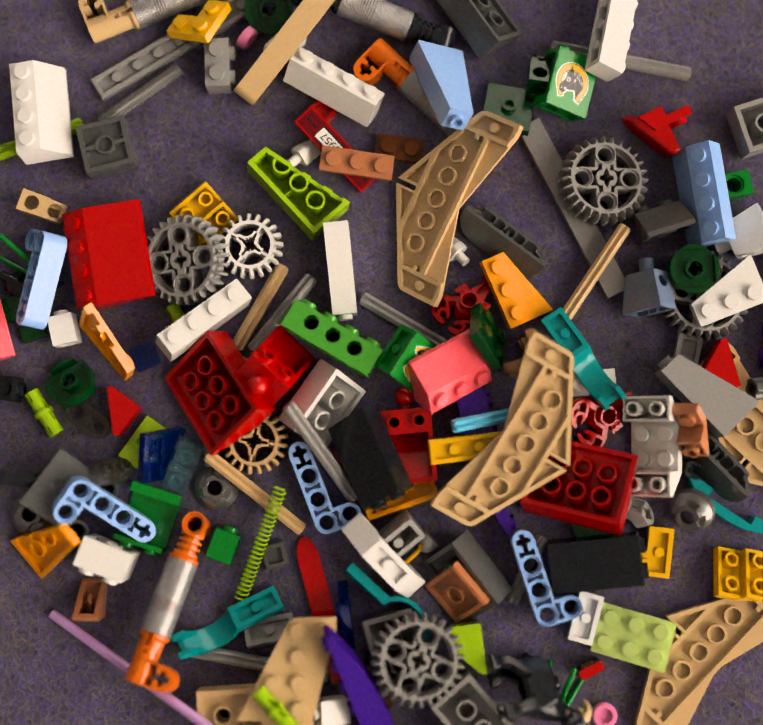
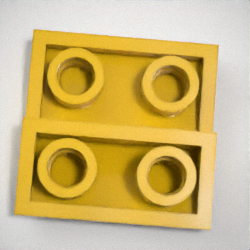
[169,181,238,246]
[713,546,763,602]

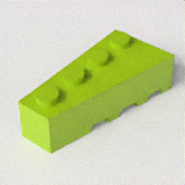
[247,147,350,241]

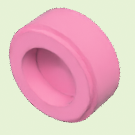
[236,25,258,50]
[592,702,618,725]

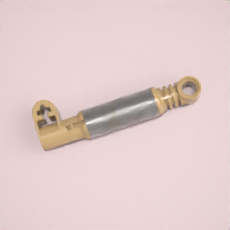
[78,0,208,44]

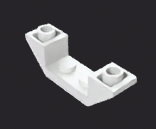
[342,512,426,598]

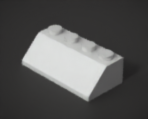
[9,60,74,165]

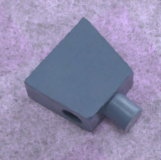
[622,258,676,318]

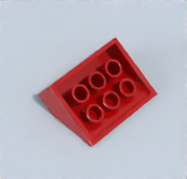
[62,199,156,311]
[164,330,276,456]
[520,441,638,535]

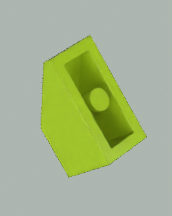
[449,620,487,675]

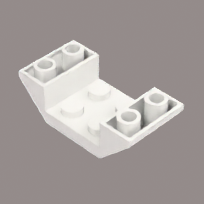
[623,395,682,498]

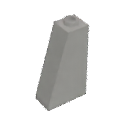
[654,354,759,438]

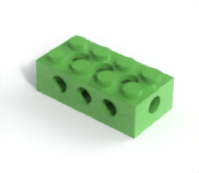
[281,299,383,379]

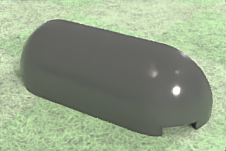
[460,205,546,276]
[690,430,751,502]

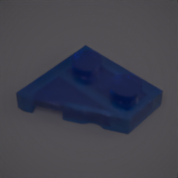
[137,427,185,484]
[334,580,355,649]

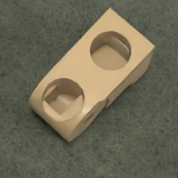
[15,188,67,225]

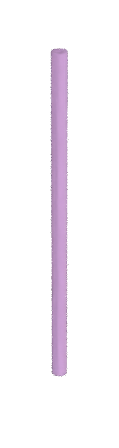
[49,609,214,725]

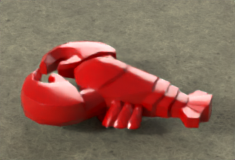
[431,275,491,337]
[572,391,635,447]

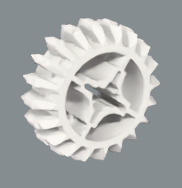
[221,213,284,279]

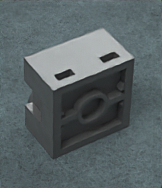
[75,115,140,180]

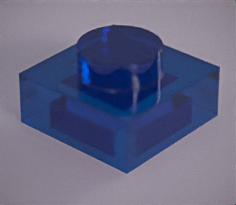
[129,340,162,373]

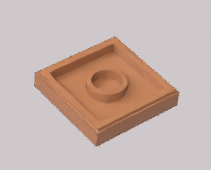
[424,561,490,624]

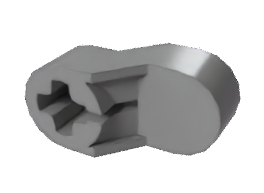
[626,497,654,528]

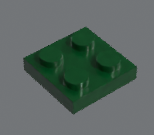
[469,303,505,372]

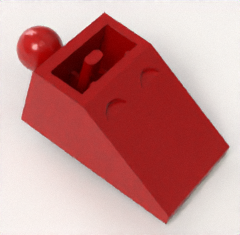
[235,325,316,407]
[381,387,438,484]

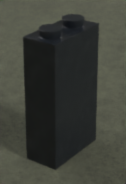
[328,405,413,512]
[547,531,649,594]

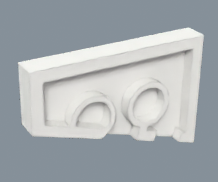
[689,254,763,328]

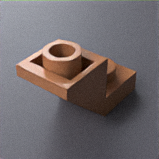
[672,403,709,458]

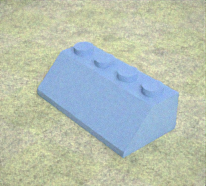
[672,140,736,247]

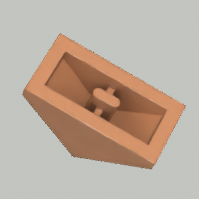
[72,578,107,621]

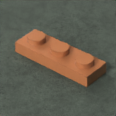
[319,145,395,181]

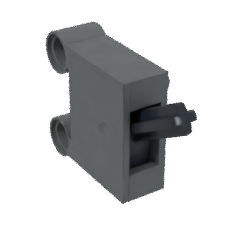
[0,445,119,541]

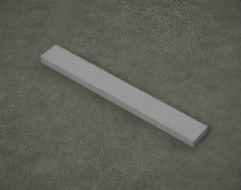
[90,0,268,101]
[520,118,625,299]

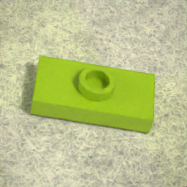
[118,415,168,470]

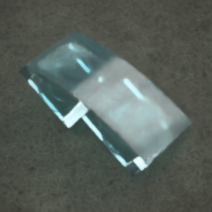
[162,437,205,495]

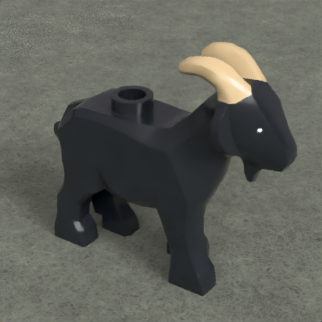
[487,652,592,725]

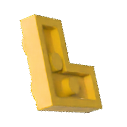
[166,0,232,43]
[641,525,675,579]

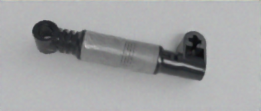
[291,0,457,48]

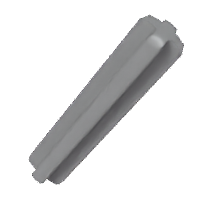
[506,534,548,605]

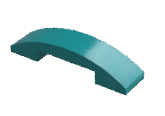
[684,475,763,534]

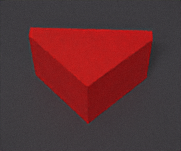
[701,338,741,387]
[107,386,143,436]

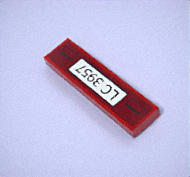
[294,105,376,194]

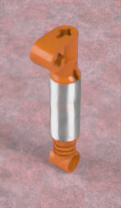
[353,38,473,137]
[124,511,211,693]

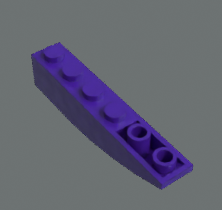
[456,388,516,536]
[321,625,395,725]

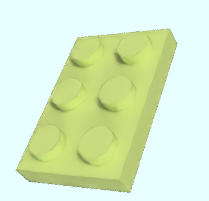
[590,602,677,673]

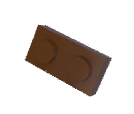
[375,133,425,164]

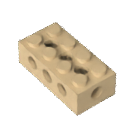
[196,683,261,725]

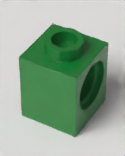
[725,169,754,201]
[206,524,242,565]

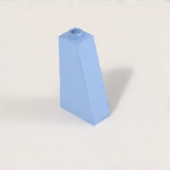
[409,40,473,130]

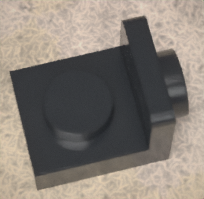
[0,375,27,403]

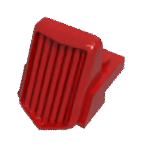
[622,104,692,157]

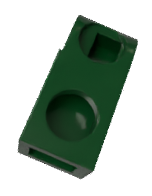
[525,54,551,99]

